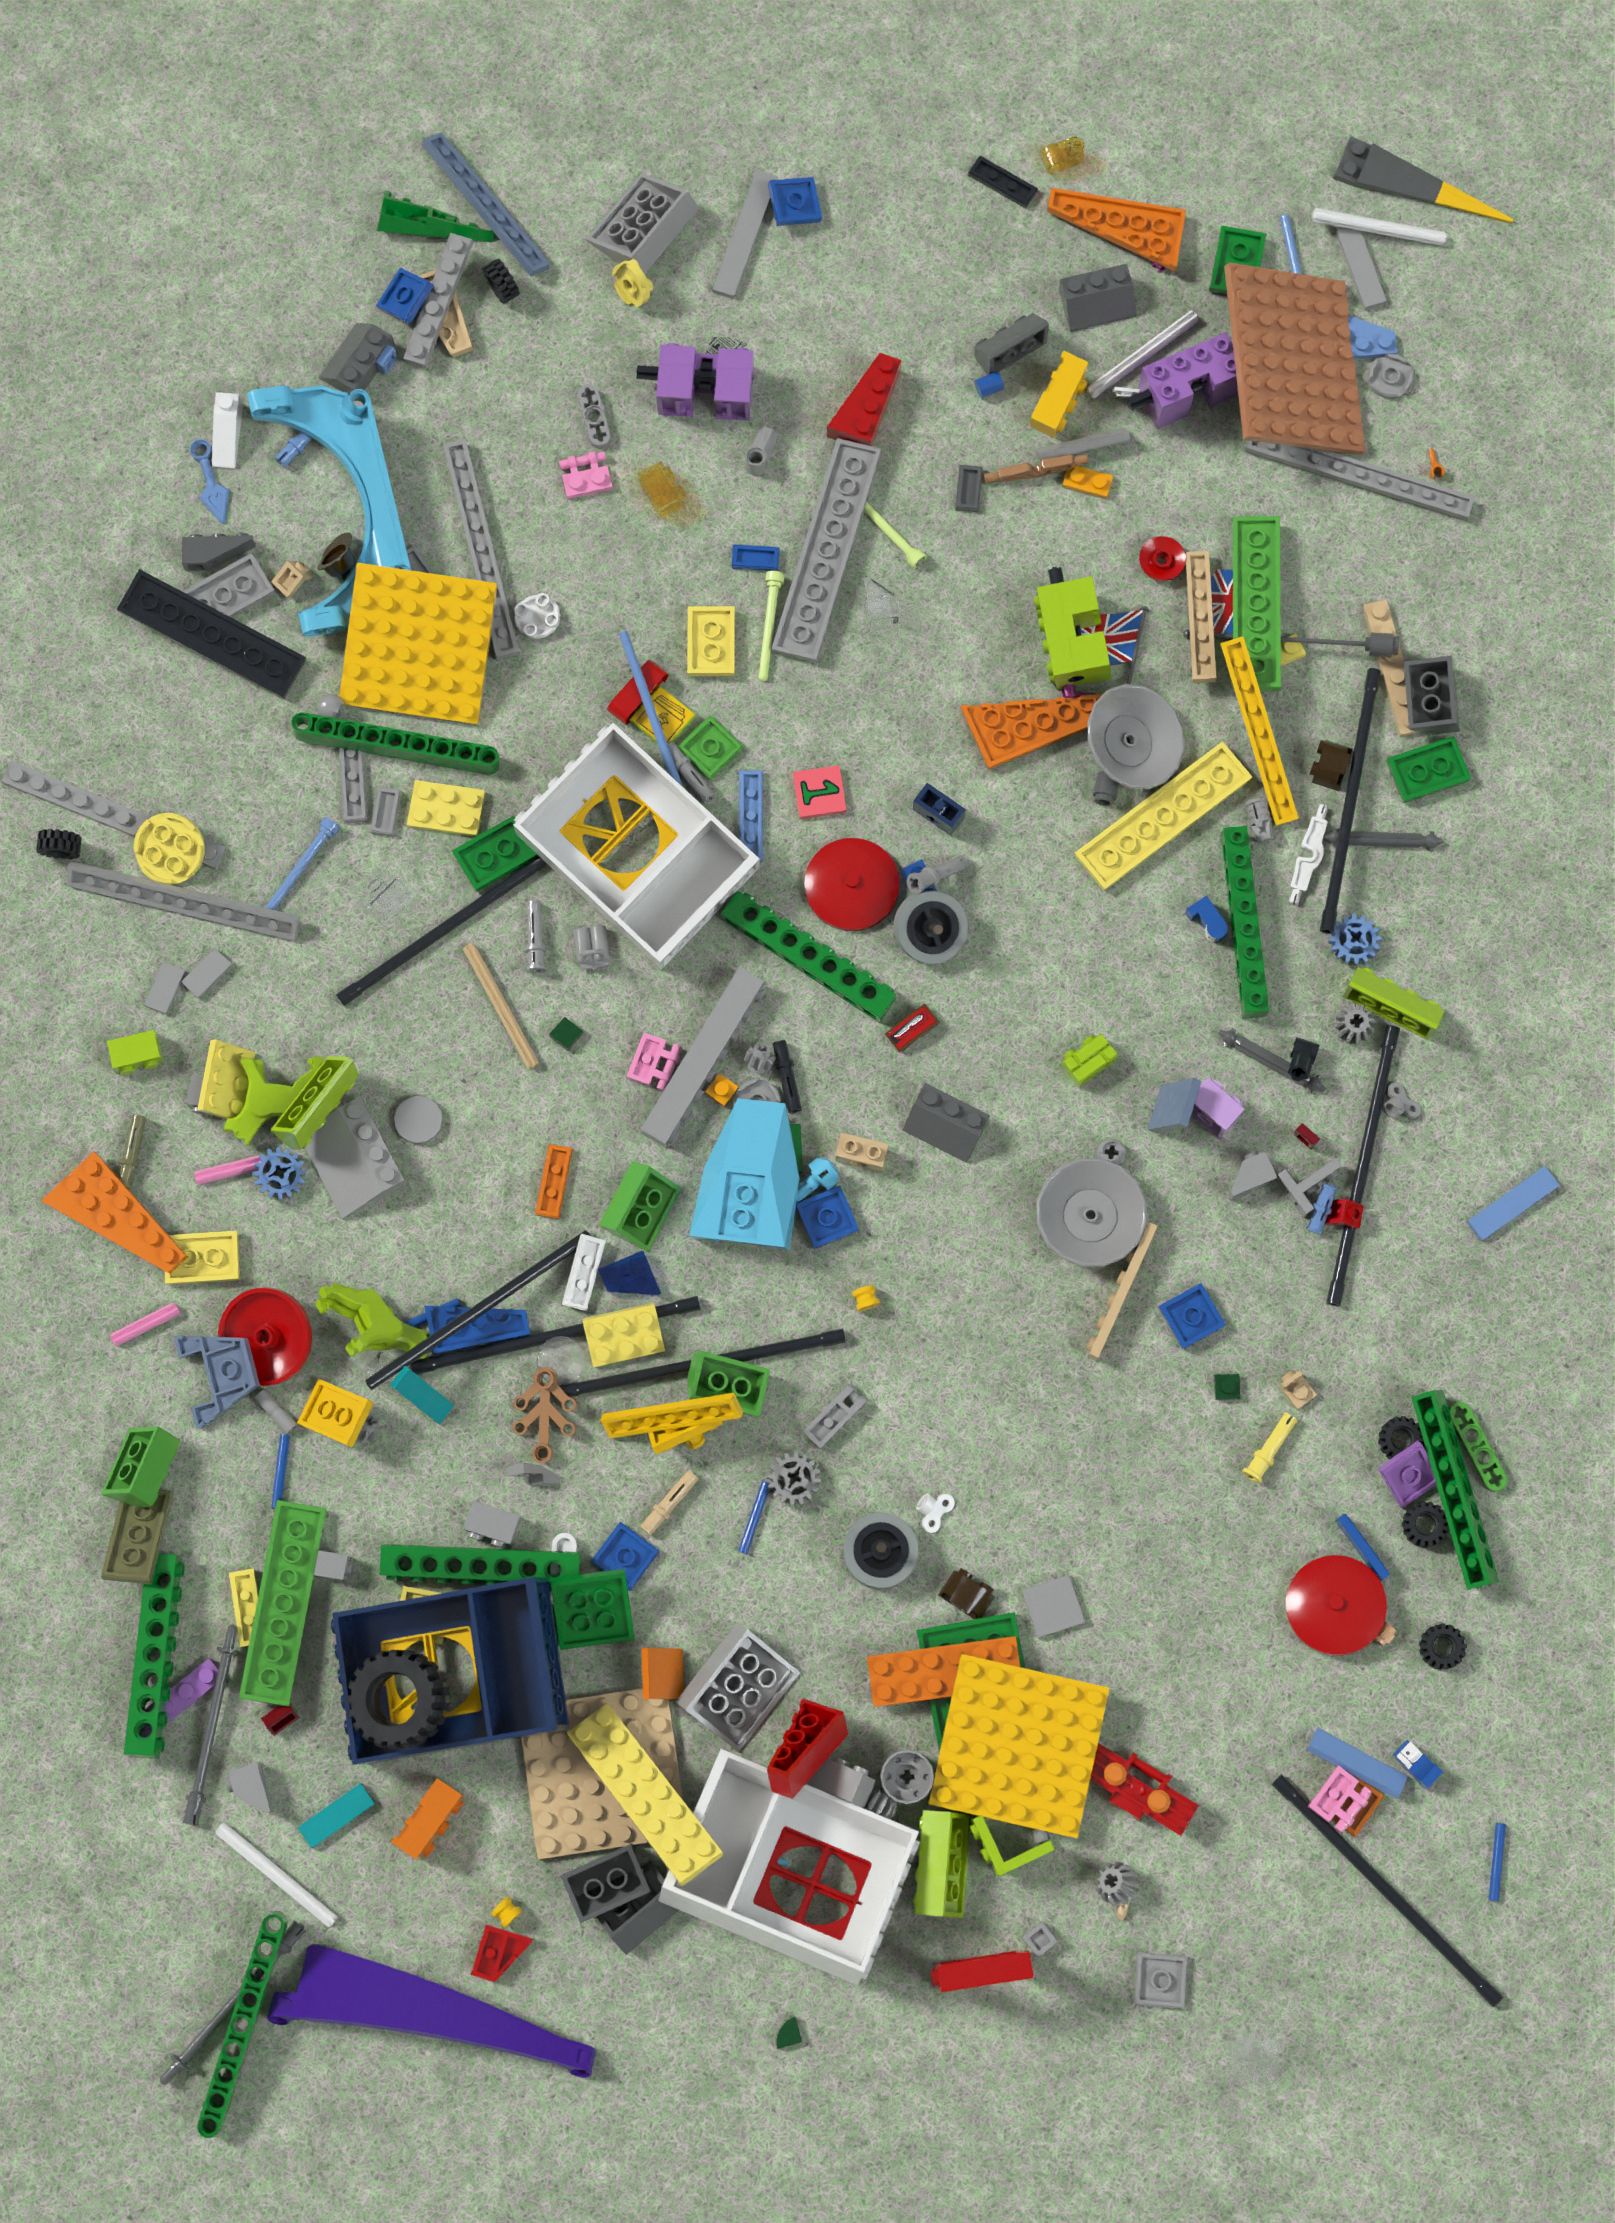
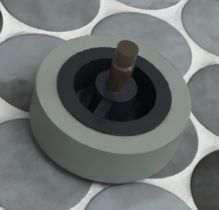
[894,890,968,964]
[844,1513,918,1590]

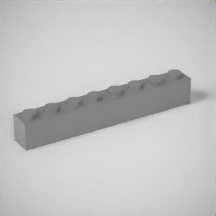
[640,967,766,1148]

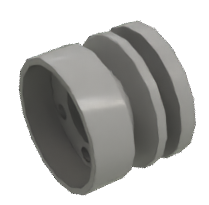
[881,1750,934,1804]

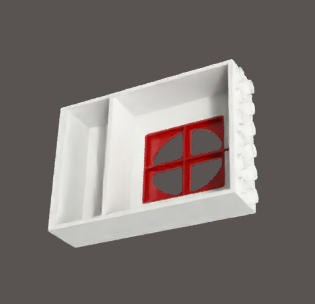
[659,1749,920,1985]

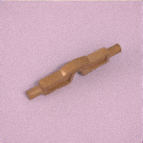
[984,454,1089,484]

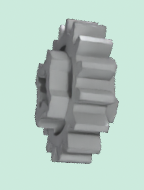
[767,1452,821,1507]

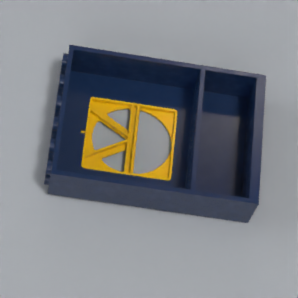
[331,1577,570,1765]

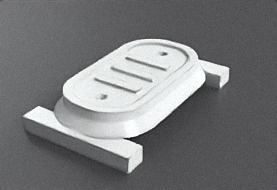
[1112,387,1140,398]

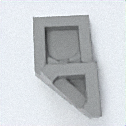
[508,1463,560,1486]

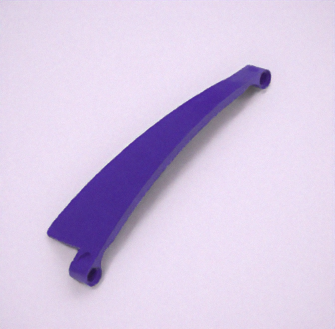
[267,1945,596,2078]

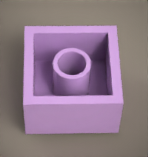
[1191,1077,1245,1140]

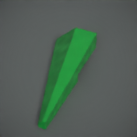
[377,190,495,242]

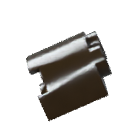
[1309,740,1353,791]
[938,1568,995,1619]

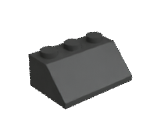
[1059,264,1137,332]
[974,313,1049,375]
[319,323,395,396]
[1404,655,1460,734]
[902,1083,990,1163]
[560,1843,651,1923]
[596,1860,679,1955]

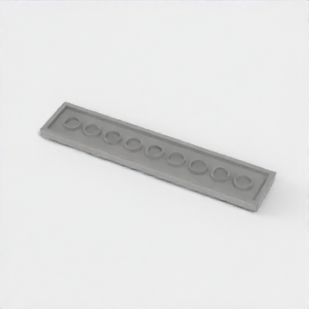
[771,438,882,663]

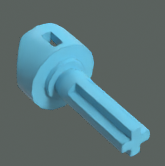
[796,1158,839,1203]

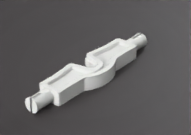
[1289,804,1329,906]

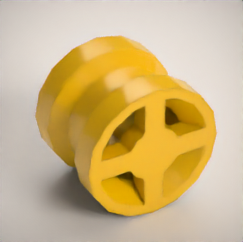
[852,1285,880,1312]
[491,1896,523,1928]

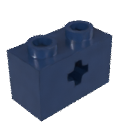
[913,783,966,836]

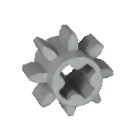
[744,1044,776,1074]
[356,1413,381,1443]

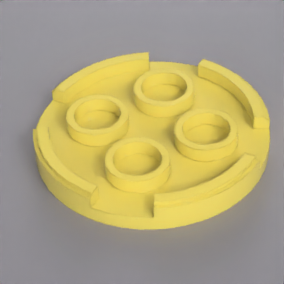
[134,813,205,884]

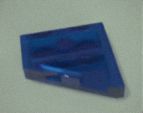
[598,1250,661,1296]

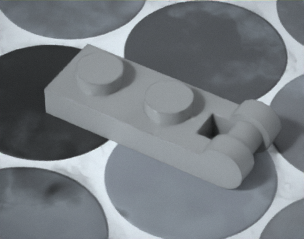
[803,1383,868,1450]

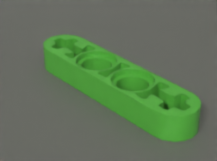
[1449,1402,1507,1492]

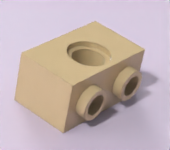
[835,1133,888,1173]

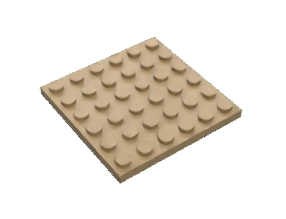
[522,1688,683,1860]

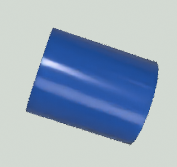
[974,371,1004,398]

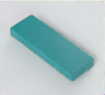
[390,1366,454,1425]
[298,1783,375,1849]

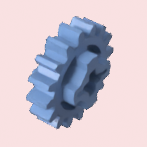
[1328,914,1382,967]
[252,1147,306,1200]

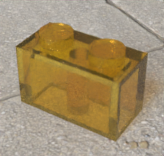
[637,461,686,519]

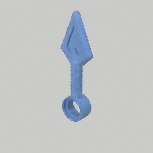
[190,439,229,524]

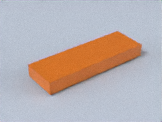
[535,1144,573,1219]

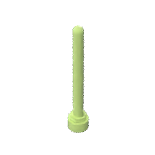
[864,502,927,569]
[759,571,785,681]

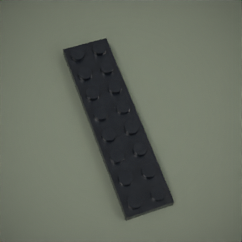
[117,569,307,699]

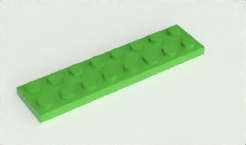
[1233,516,1281,692]
[239,1500,326,1706]

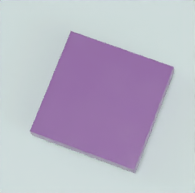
[1377,1441,1436,1508]

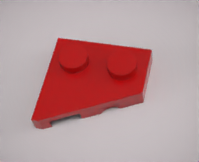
[471,1924,533,1982]

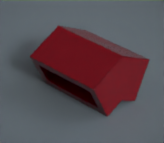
[261,1702,300,1736]

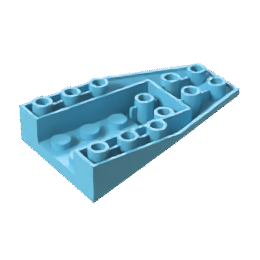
[689,1098,800,1251]

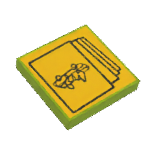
[629,686,696,745]

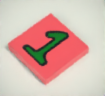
[793,765,847,819]

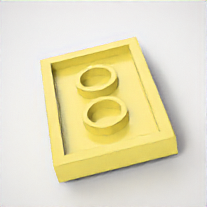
[687,606,735,676]
[407,780,486,837]
[197,1039,255,1119]
[165,1231,240,1285]
[582,1302,665,1368]

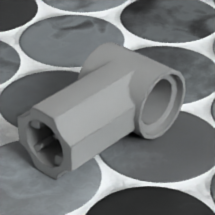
[745,427,779,476]

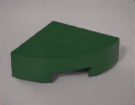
[777,2016,802,2049]

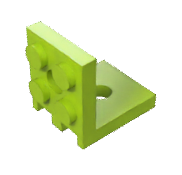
[969,1815,1054,1876]

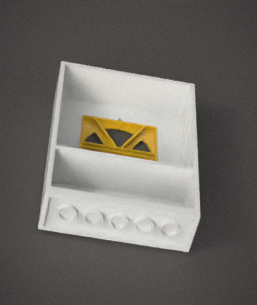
[513,723,760,970]

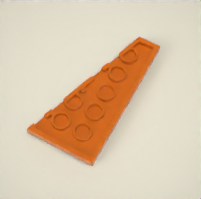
[1047,187,1186,272]
[960,694,1103,770]
[41,1151,188,1274]

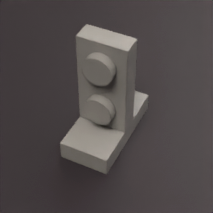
[1276,1158,1342,1218]

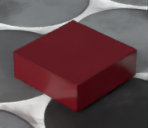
[1294,1123,1320,1149]

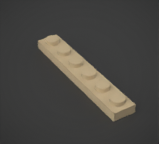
[1185,551,1216,683]
[1363,599,1420,737]
[1086,1222,1158,1361]

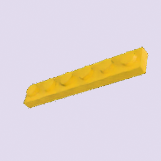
[600,1393,743,1439]

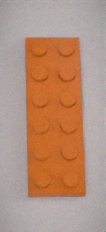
[867,1636,1020,1707]

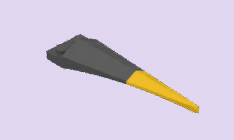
[1333,136,1514,223]

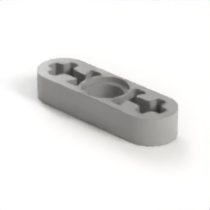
[578,384,611,449]

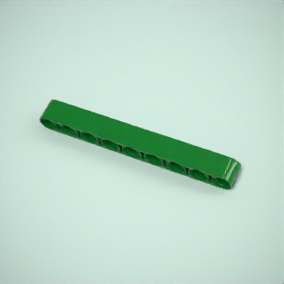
[291,713,500,775]
[197,1911,288,2138]

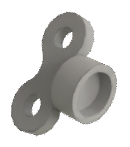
[1384,1082,1421,1119]

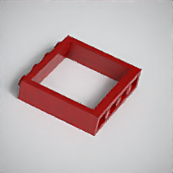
[930,1949,1034,1992]

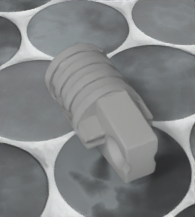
[1245,797,1273,843]

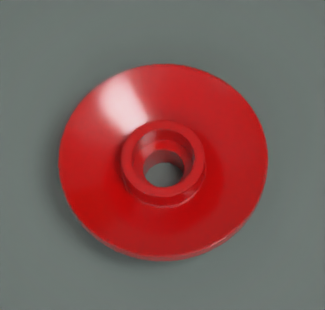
[1139,536,1186,581]

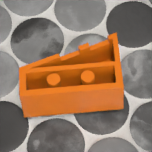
[391,1778,465,1860]

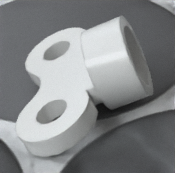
[916,1493,954,1533]

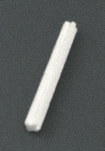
[1312,208,1447,246]
[1087,311,1199,399]
[215,1823,338,1927]

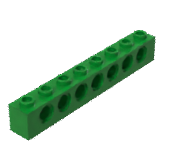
[1220,826,1269,1019]
[721,891,896,1023]
[1411,1390,1499,1590]
[379,1544,582,1587]
[124,1554,185,1759]

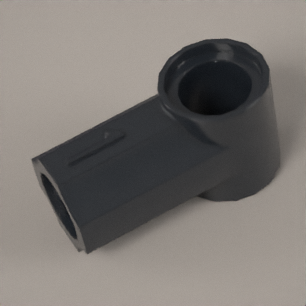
[1288,1037,1320,1082]

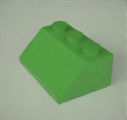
[599,1161,681,1252]
[688,1351,770,1418]
[101,1426,180,1507]

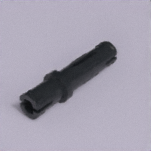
[773,1040,802,1114]

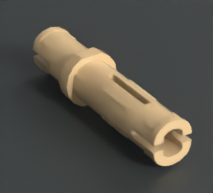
[640,1470,699,1536]

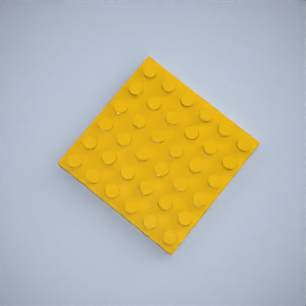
[339,563,498,724]
[928,1654,1109,1838]

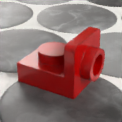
[1325,1199,1364,1229]

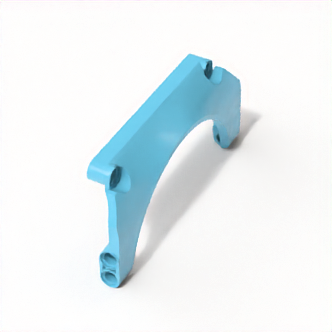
[247,385,411,637]

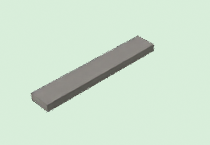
[712,170,778,299]

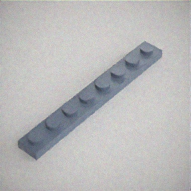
[422,132,550,277]

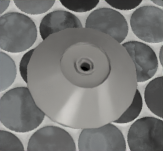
[1087,684,1184,790]
[1036,1158,1147,1267]

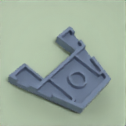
[174,1336,260,1429]

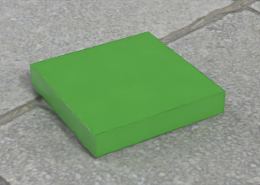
[678,715,744,780]

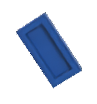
[731,544,780,571]

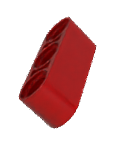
[607,660,669,725]

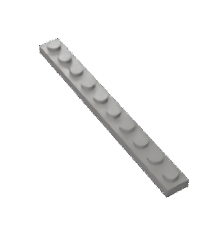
[443,439,520,660]
[1245,440,1475,521]
[1,761,227,870]
[66,861,300,941]

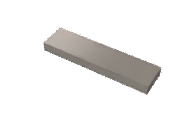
[1335,226,1387,310]
[1035,427,1130,461]
[339,733,368,823]

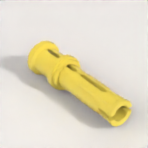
[1242,1413,1298,1484]

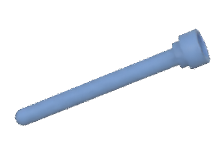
[265,817,340,910]

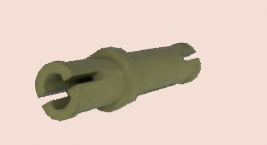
[119,1114,146,1188]

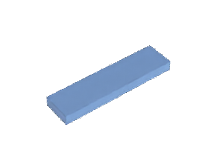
[739,770,763,863]
[1467,1166,1560,1242]
[1307,1727,1407,1799]

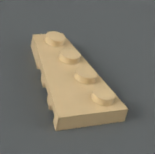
[419,269,474,358]

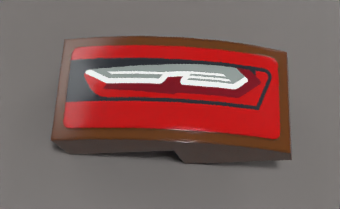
[885,1004,940,1053]

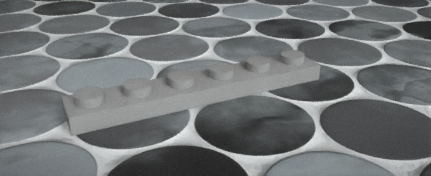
[403,233,474,368]

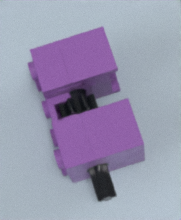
[1126,332,1238,429]
[636,343,754,421]

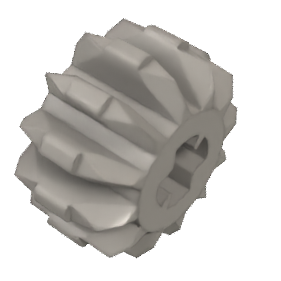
[1334,1003,1376,1045]
[864,1788,898,1819]
[1095,1861,1140,1906]

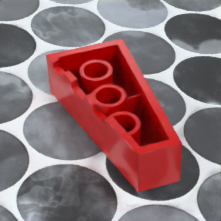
[827,353,901,446]
[767,1698,849,1799]

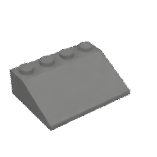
[586,173,699,274]
[305,1097,407,1219]
[675,1622,800,1753]

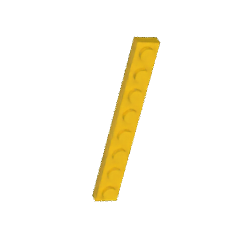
[1220,636,1299,826]

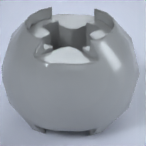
[317,694,345,719]
[1096,1139,1126,1166]

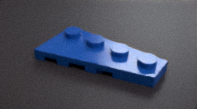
[424,1305,531,1354]

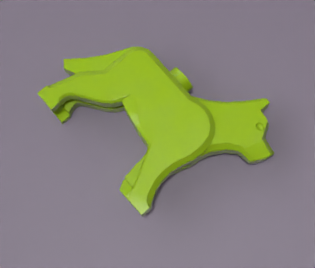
[224,1056,323,1146]
[315,1282,430,1359]

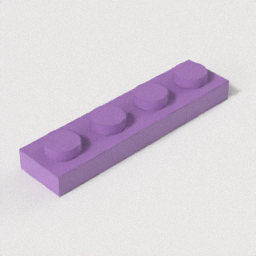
[142,1658,219,1738]

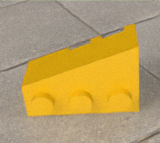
[1030,350,1088,438]

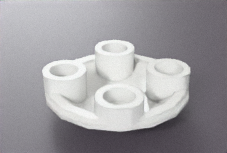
[514,593,561,639]

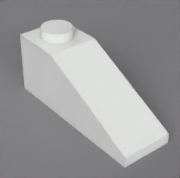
[212,392,243,469]

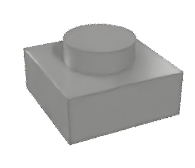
[1022,1921,1058,1958]

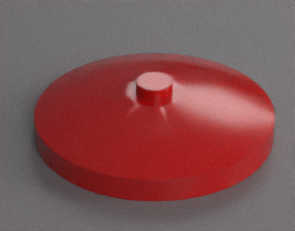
[804,838,900,931]
[218,1287,312,1386]
[1286,1555,1387,1656]

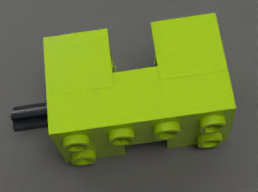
[1034,567,1112,690]

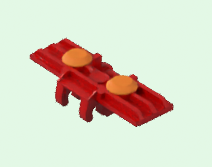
[1090,1743,1199,1836]

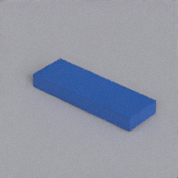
[1335,1514,1390,1581]

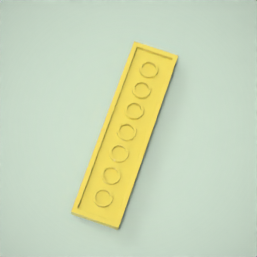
[1074,741,1252,891]
[567,1703,723,1886]

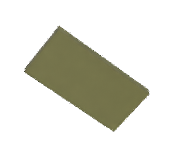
[101,1490,173,1585]

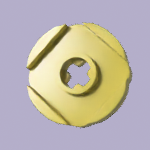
[612,259,653,307]

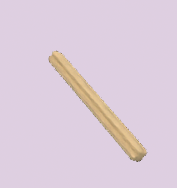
[463,943,539,1070]

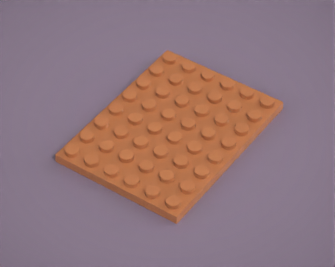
[1224,263,1365,455]

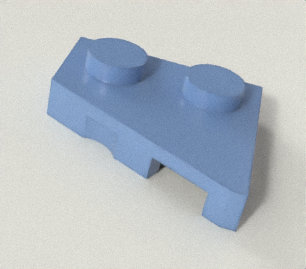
[1348,316,1398,359]

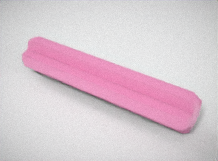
[194,1155,266,1185]
[110,1303,180,1346]

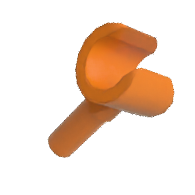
[1428,449,1445,479]

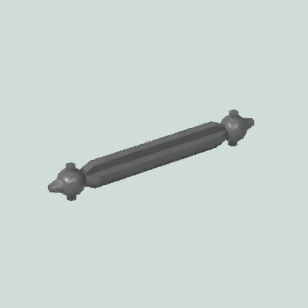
[1324,828,1443,851]
[1218,1028,1326,1094]

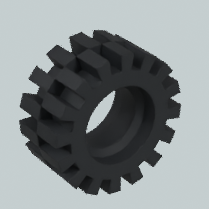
[482,258,520,304]
[36,829,82,859]
[1378,1416,1424,1459]
[1402,1501,1449,1548]
[1419,1624,1467,1670]

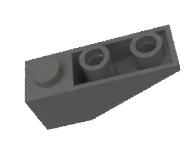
[182,533,256,571]

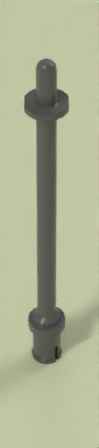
[182,1624,239,1826]
[160,1920,307,2085]

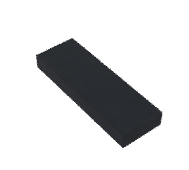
[968,155,1038,209]

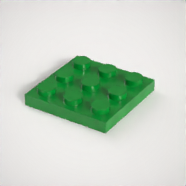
[550,1569,635,1650]

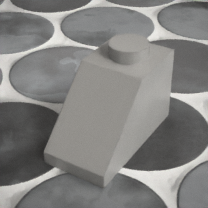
[1229,1151,1277,1201]
[226,1762,274,1813]

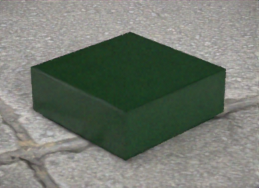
[549,1017,583,1051]

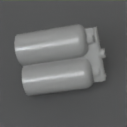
[573,925,610,971]

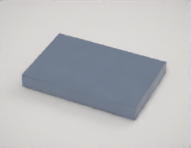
[1147,1078,1201,1133]

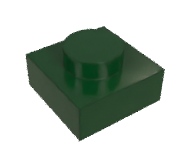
[1214,1374,1241,1400]

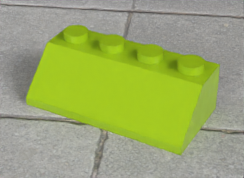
[1342,967,1445,1040]
[271,1056,358,1150]
[913,1810,971,1918]

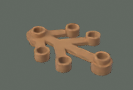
[513,1367,578,1463]

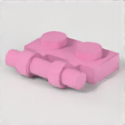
[559,451,613,499]
[627,1033,682,1092]
[1308,1766,1372,1833]

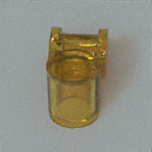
[1040,137,1085,175]

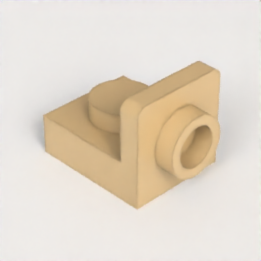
[271,560,313,598]
[1279,1370,1317,1410]

